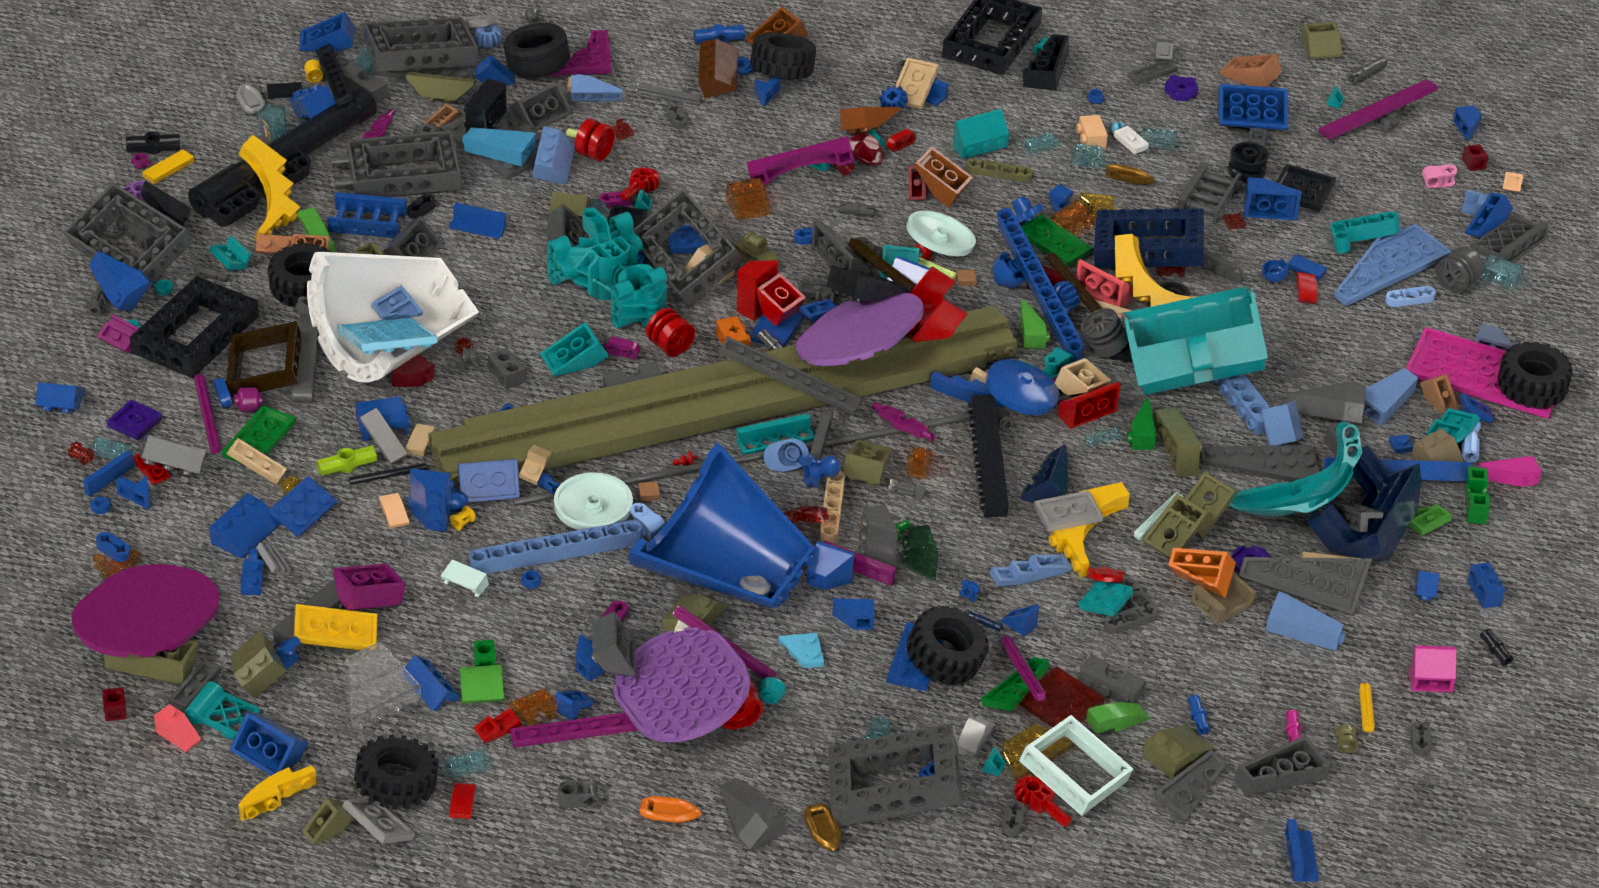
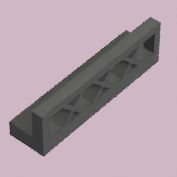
[1330,502,1383,532]

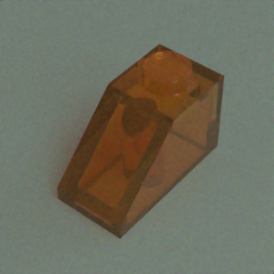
[907,447,936,479]

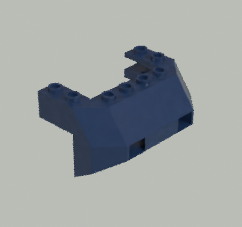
[1307,445,1422,562]

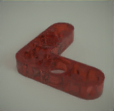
[784,505,829,523]

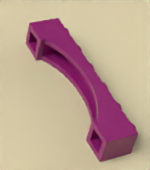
[747,136,855,187]

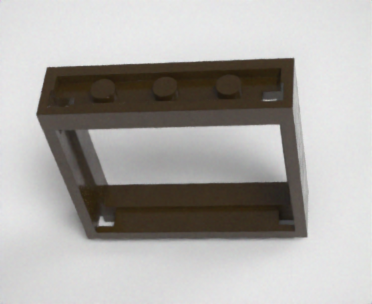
[225,321,302,397]

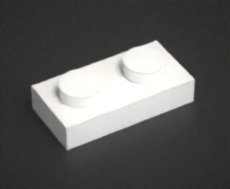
[1114,126,1149,154]

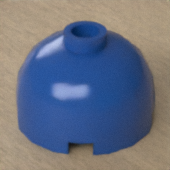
[992,252,1026,288]

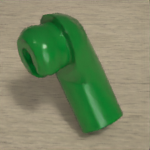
[895,520,911,541]

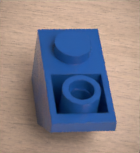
[832,599,874,630]
[576,634,606,681]

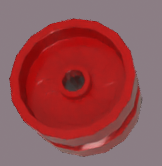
[575,118,615,162]
[722,680,763,730]

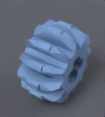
[474,24,502,49]

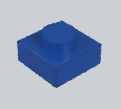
[1388,434,1413,454]

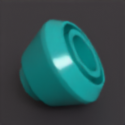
[759,677,787,704]

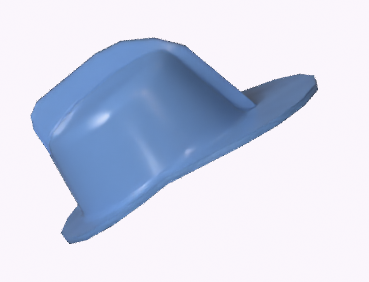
[764,439,809,472]

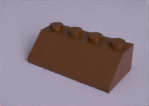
[698,39,738,98]

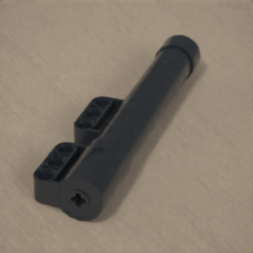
[188,87,377,227]

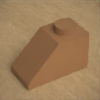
[1420,374,1459,415]

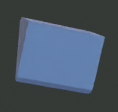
[1260,401,1304,446]

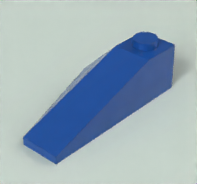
[89,251,151,311]

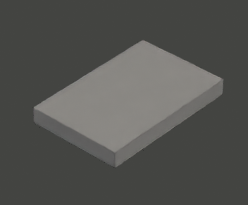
[1034,490,1103,532]
[342,798,415,844]

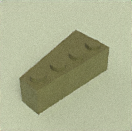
[1155,408,1202,478]

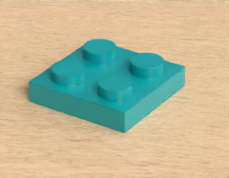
[1078,580,1134,617]

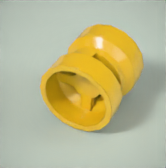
[304,60,323,83]

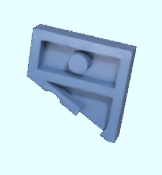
[371,285,423,320]

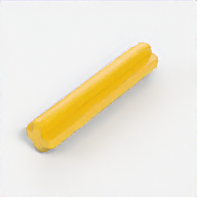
[1359,683,1375,733]

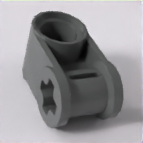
[558,779,600,808]

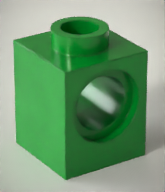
[473,640,496,666]

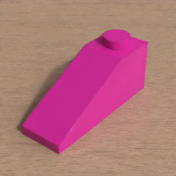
[1479,456,1542,487]

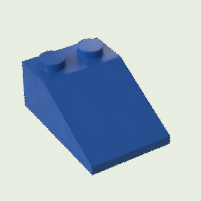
[299,12,355,51]
[1243,177,1302,221]

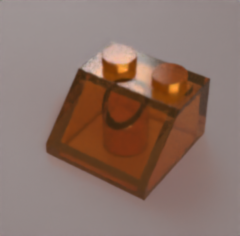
[726,178,771,221]

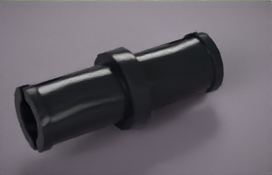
[1480,629,1513,666]

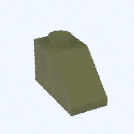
[302,798,353,845]

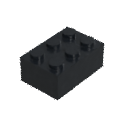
[464,78,507,134]

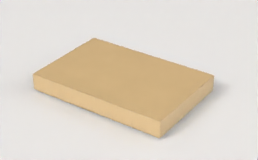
[895,57,939,110]

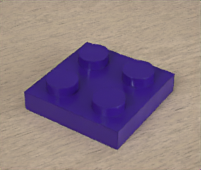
[107,400,162,440]

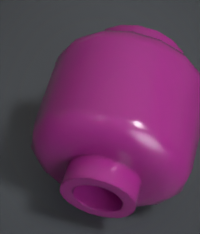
[233,387,262,412]

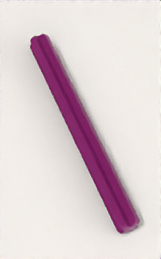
[194,374,221,454]
[673,606,777,679]
[1000,635,1046,702]

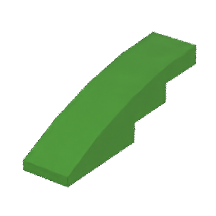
[297,207,337,253]

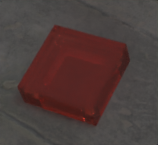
[1223,213,1246,230]

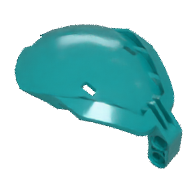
[1229,421,1362,517]

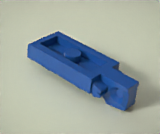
[240,549,264,595]

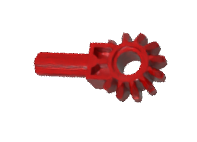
[620,167,660,201]
[1014,774,1072,827]

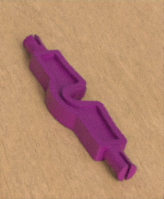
[361,109,396,139]
[871,401,935,442]

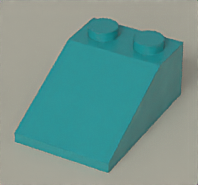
[540,322,609,377]

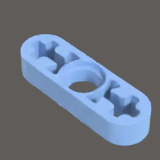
[1385,286,1436,307]

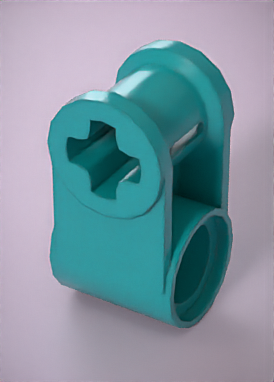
[1042,347,1074,379]

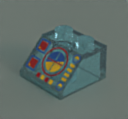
[258,103,287,145]

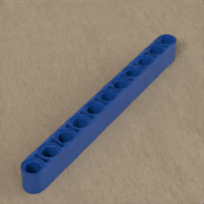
[997,208,1083,362]

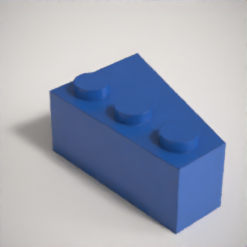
[288,84,336,119]

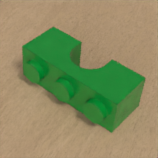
[1464,466,1490,524]

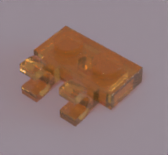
[1051,199,1096,236]
[93,541,141,578]
[508,688,556,726]

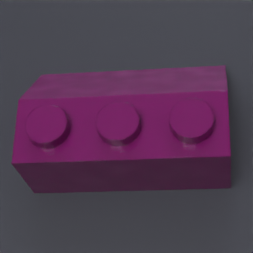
[333,563,406,610]

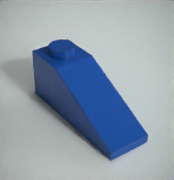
[1465,192,1513,237]

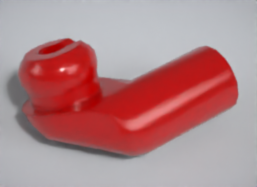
[916,243,933,261]

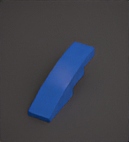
[930,371,1004,407]

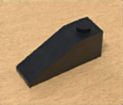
[140,181,191,226]

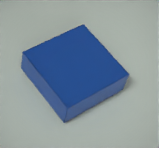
[1049,184,1073,204]

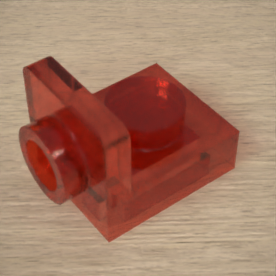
[1156,265,1186,278]

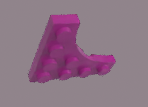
[548,30,612,76]

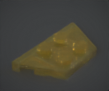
[1003,724,1076,782]

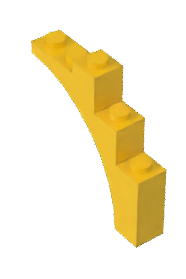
[238,135,300,242]
[1115,234,1194,307]
[1049,482,1130,578]

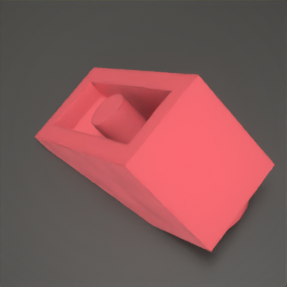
[154,704,201,752]

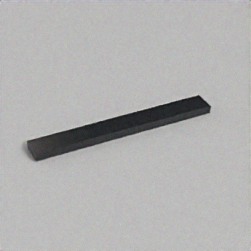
[316,44,354,107]

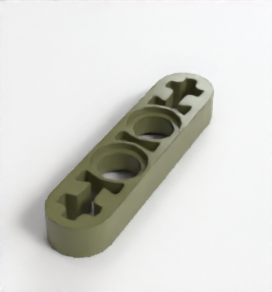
[966,158,1033,182]

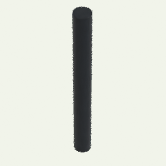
[349,463,427,485]

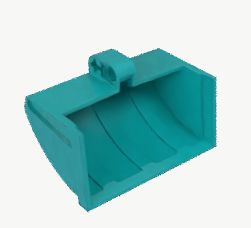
[1121,286,1268,395]

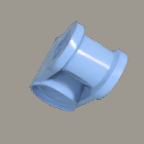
[630,503,665,539]

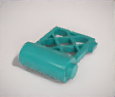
[184,681,261,741]

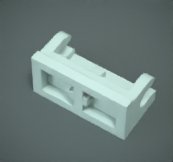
[441,560,489,597]

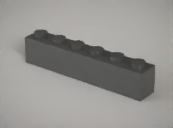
[273,561,362,649]

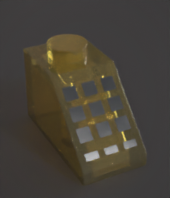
[1078,192,1115,220]

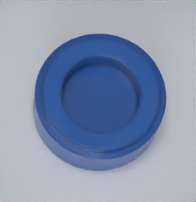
[90,497,111,514]

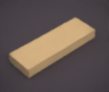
[227,438,287,484]

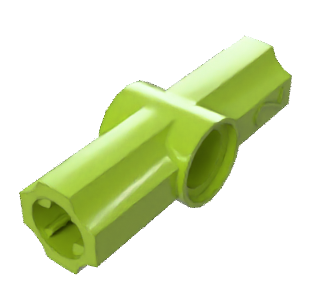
[316,445,377,476]

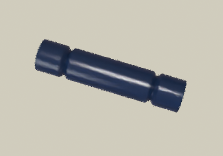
[968,611,1003,632]

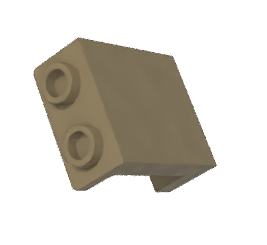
[1191,572,1256,624]

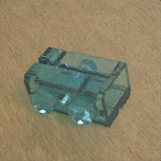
[1481,254,1524,290]

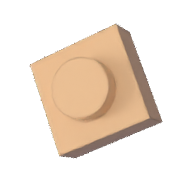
[1502,172,1523,192]

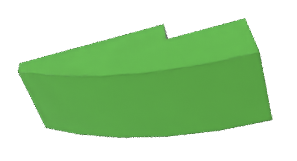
[1086,702,1150,734]

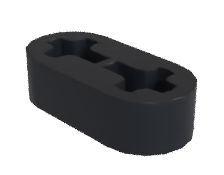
[407,194,435,219]

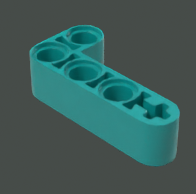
[1330,211,1400,253]

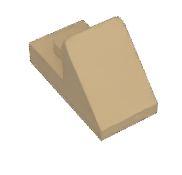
[519,445,552,485]

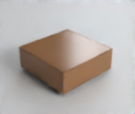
[956,270,977,286]
[638,482,660,501]

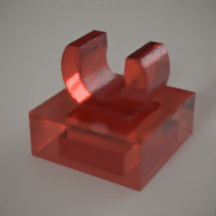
[612,118,634,141]

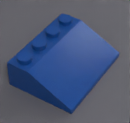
[1217,84,1288,130]

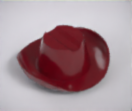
[849,133,883,166]

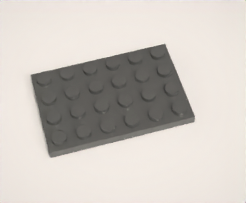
[440,110,541,180]

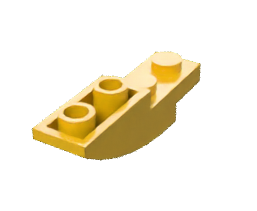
[238,765,317,821]

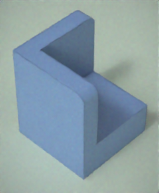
[1461,190,1488,216]

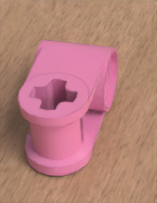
[1422,164,1457,188]

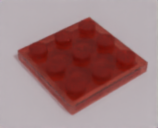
[1018,666,1105,736]

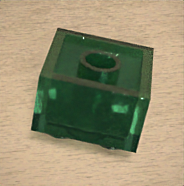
[901,525,938,580]

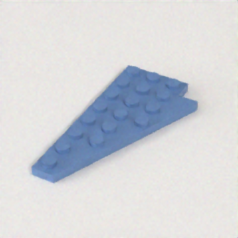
[1334,224,1452,306]

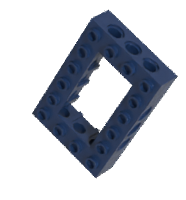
[1094,208,1204,268]

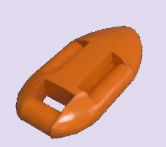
[639,796,702,823]

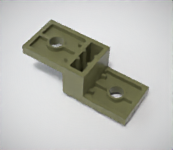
[1142,472,1237,559]

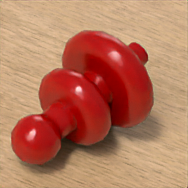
[672,451,698,466]

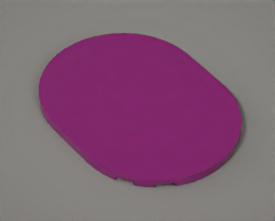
[72,564,220,658]

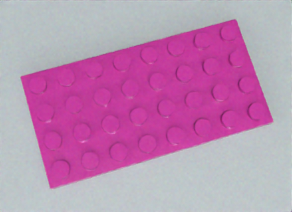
[1406,327,1554,419]

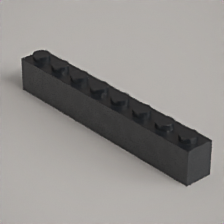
[967,395,1009,517]

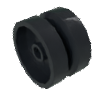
[1228,142,1269,183]

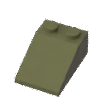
[843,439,894,485]
[230,629,287,697]
[1143,725,1217,779]

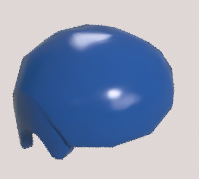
[1262,259,1289,283]

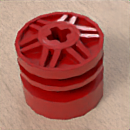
[646,308,695,357]

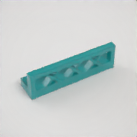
[736,413,815,455]

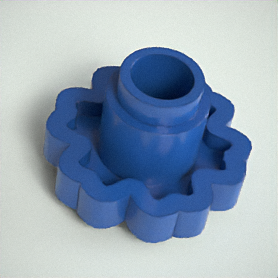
[1012,195,1044,223]

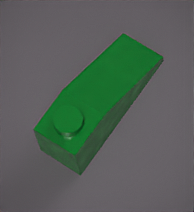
[1127,399,1156,450]

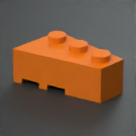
[1168,548,1236,598]

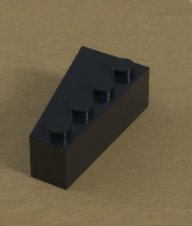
[1022,34,1069,90]

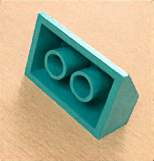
[953,109,1009,159]

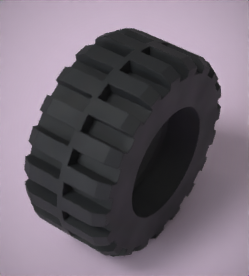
[750,32,817,80]
[268,243,331,307]
[1497,342,1573,409]
[906,606,989,685]

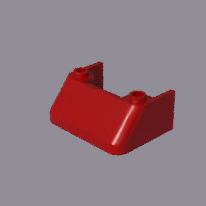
[907,266,968,342]

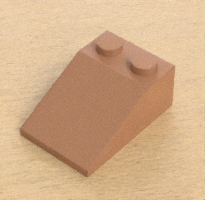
[1219,54,1282,87]

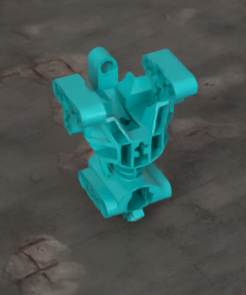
[547,208,667,329]

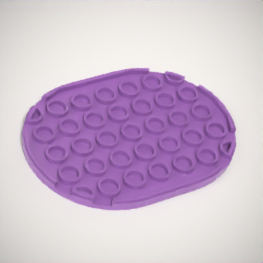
[796,292,924,366]
[613,627,750,742]

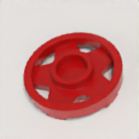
[1087,566,1125,582]

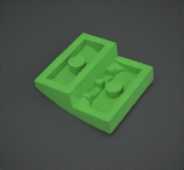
[460,665,504,704]

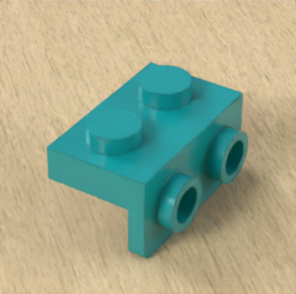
[209,236,251,271]

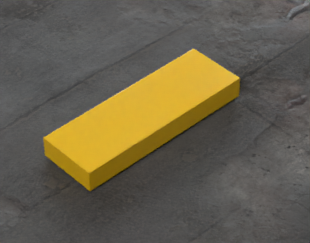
[142,149,195,184]

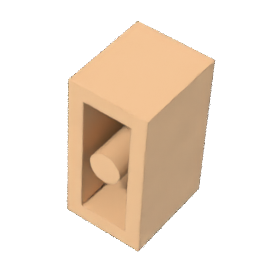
[1076,115,1108,150]

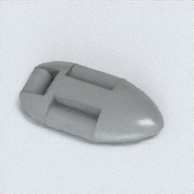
[236,84,266,115]
[739,575,771,596]

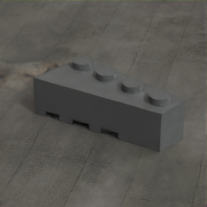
[1234,735,1331,796]

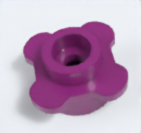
[131,153,151,169]

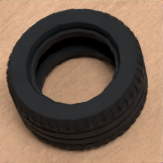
[503,23,570,78]

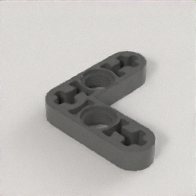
[1104,578,1158,634]

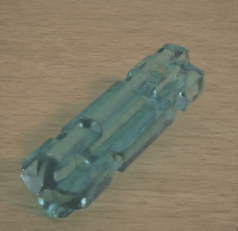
[1084,427,1120,447]

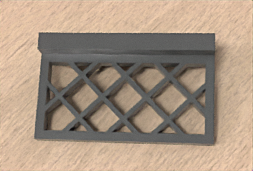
[1471,215,1548,268]

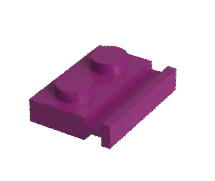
[97,315,139,354]

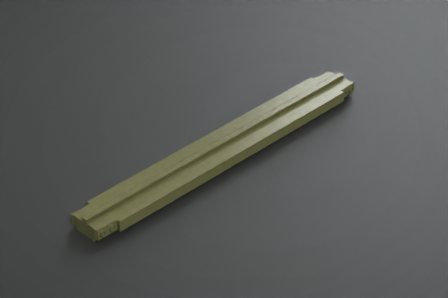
[428,305,1018,485]

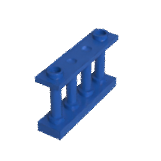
[327,192,407,238]

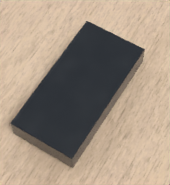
[267,82,302,99]

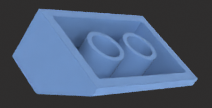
[532,126,575,184]

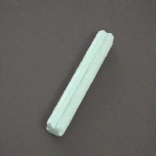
[1134,492,1183,540]

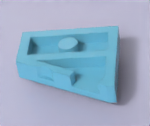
[778,633,824,668]

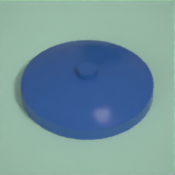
[986,359,1059,415]

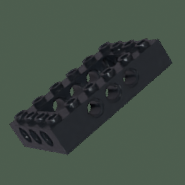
[942,0,1042,75]
[130,276,259,379]

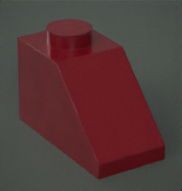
[908,165,929,201]
[391,354,435,387]

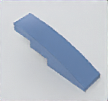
[989,554,1073,586]

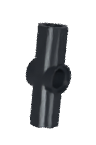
[126,131,180,155]

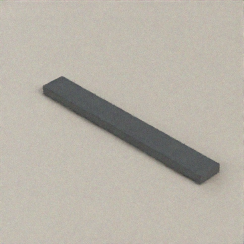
[719,336,862,416]

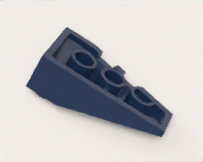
[1020,444,1068,503]

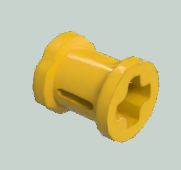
[449,506,476,531]

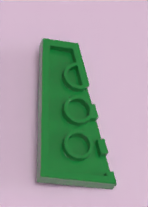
[980,657,1050,711]

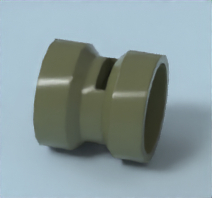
[1335,724,1358,753]

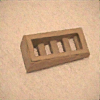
[424,103,460,127]

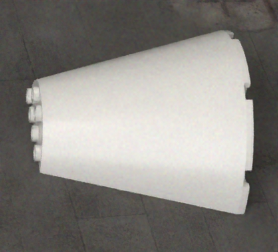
[307,252,479,382]

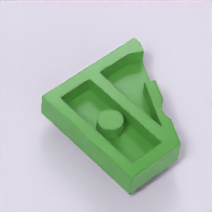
[1409,505,1452,536]

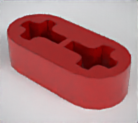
[886,129,916,152]

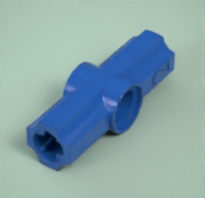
[693,24,745,44]

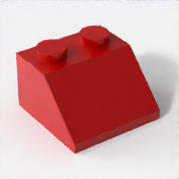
[756,273,806,326]

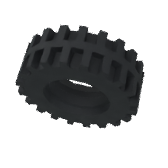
[354,734,438,809]

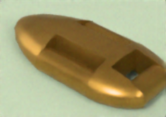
[1105,164,1155,185]
[804,803,842,851]

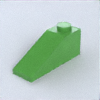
[1020,300,1050,349]

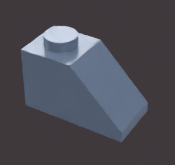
[1475,323,1513,351]

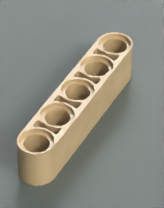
[820,471,845,545]

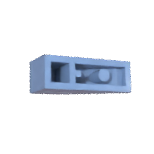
[571,74,622,101]

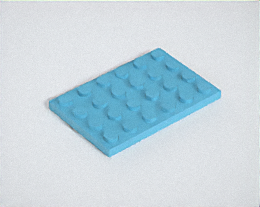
[338,317,438,354]

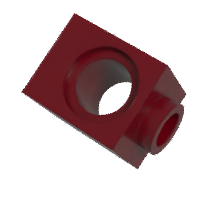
[1462,144,1488,171]
[102,687,127,721]

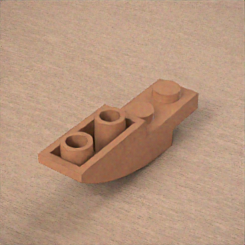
[256,234,330,255]

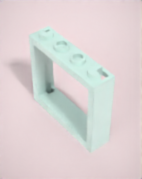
[1019,715,1133,816]

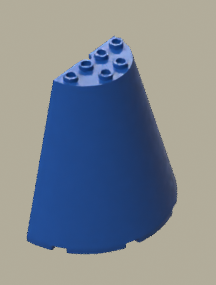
[628,443,815,609]

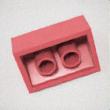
[1076,259,1133,308]

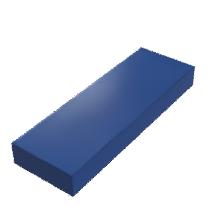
[83,450,134,497]

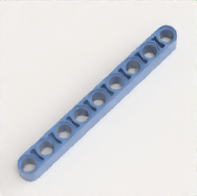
[469,520,642,574]

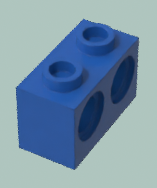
[1467,562,1505,608]

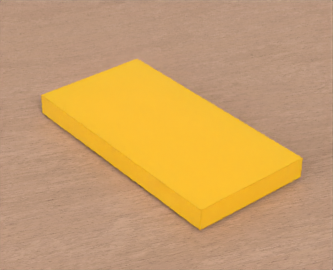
[293,604,377,651]

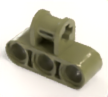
[732,231,780,267]

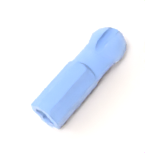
[1461,422,1481,462]

